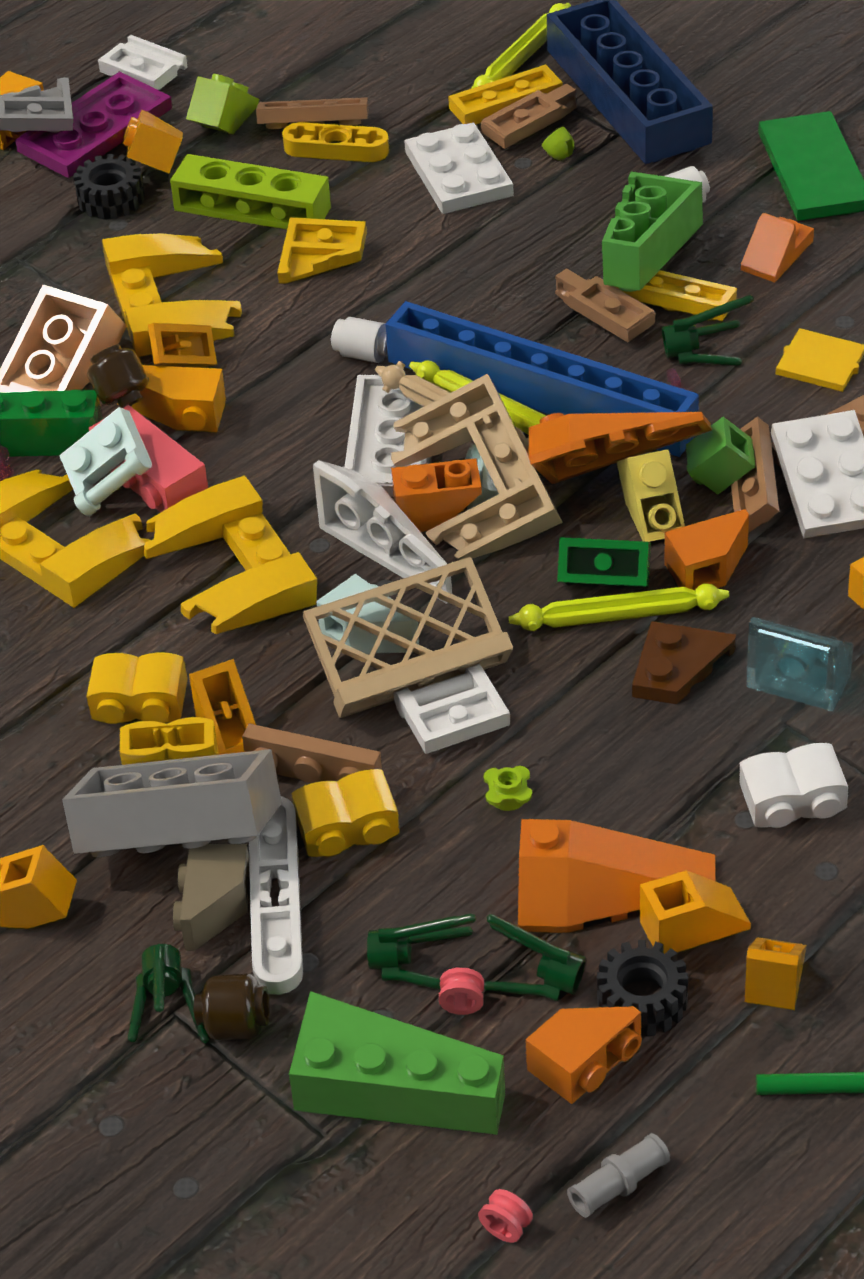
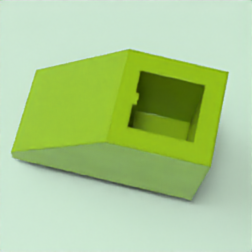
[186,74,260,134]

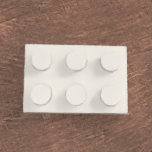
[404,122,514,214]
[771,410,864,539]

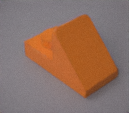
[741,213,814,283]

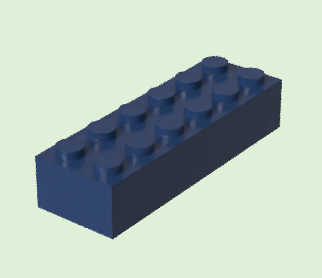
[547,0,713,164]

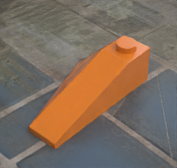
[529,412,712,484]
[518,819,716,933]

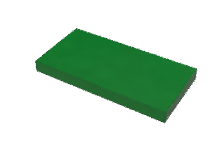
[758,111,864,221]

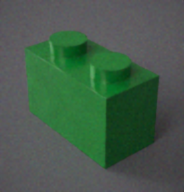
[557,537,651,587]

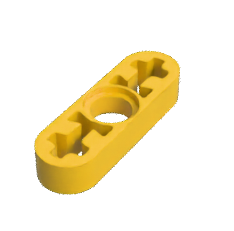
[282,122,389,162]

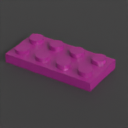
[15,71,172,178]

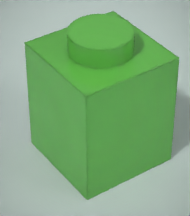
[686,417,755,495]

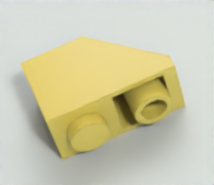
[617,449,685,542]

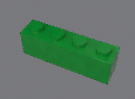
[0,389,103,457]

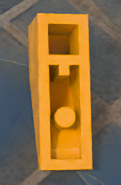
[117,365,226,432]
[0,845,77,929]

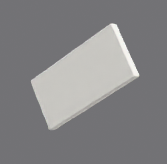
[344,375,435,497]

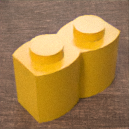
[86,652,188,724]
[120,717,219,765]
[291,769,400,857]

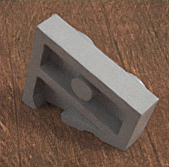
[0,77,73,132]

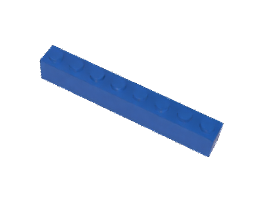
[385,301,699,457]

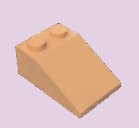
[0,285,127,392]

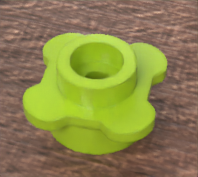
[483,766,532,811]

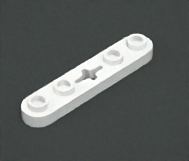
[249,796,303,995]

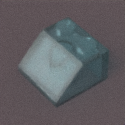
[746,617,853,711]

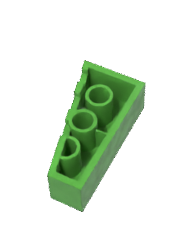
[602,171,703,292]
[289,991,505,1135]

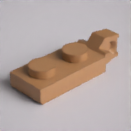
[481,83,577,149]
[555,268,655,342]

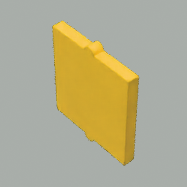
[775,328,864,392]

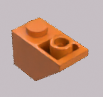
[391,458,482,532]
[664,509,749,590]
[525,1006,642,1104]

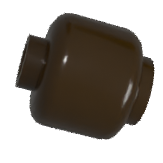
[87,344,149,408]
[193,973,270,1042]

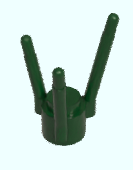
[662,295,754,366]
[367,914,476,990]
[484,914,587,1001]
[128,944,210,1043]

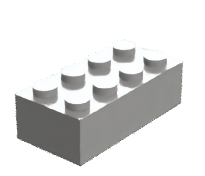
[62,749,282,857]

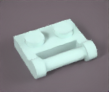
[59,407,152,517]

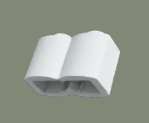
[740,743,848,828]

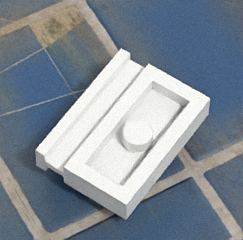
[98,35,187,90]

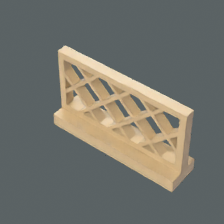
[303,557,513,718]

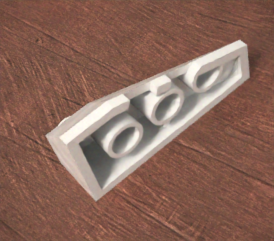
[313,460,452,604]

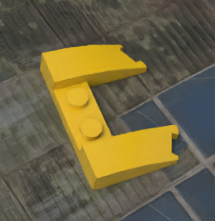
[102,233,242,357]
[0,469,150,608]
[144,475,317,634]

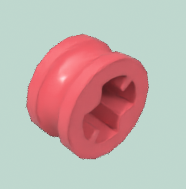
[438,967,485,1015]
[478,1189,533,1243]

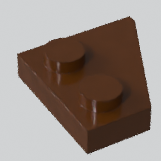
[632,621,736,704]

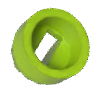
[541,127,575,160]

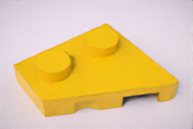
[277,217,367,284]

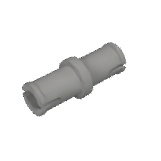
[567,1133,670,1217]

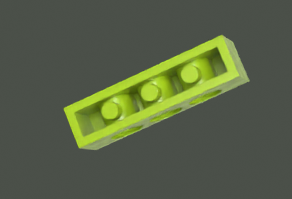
[170,154,331,230]

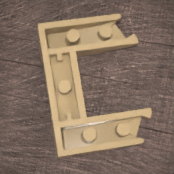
[391,374,563,561]

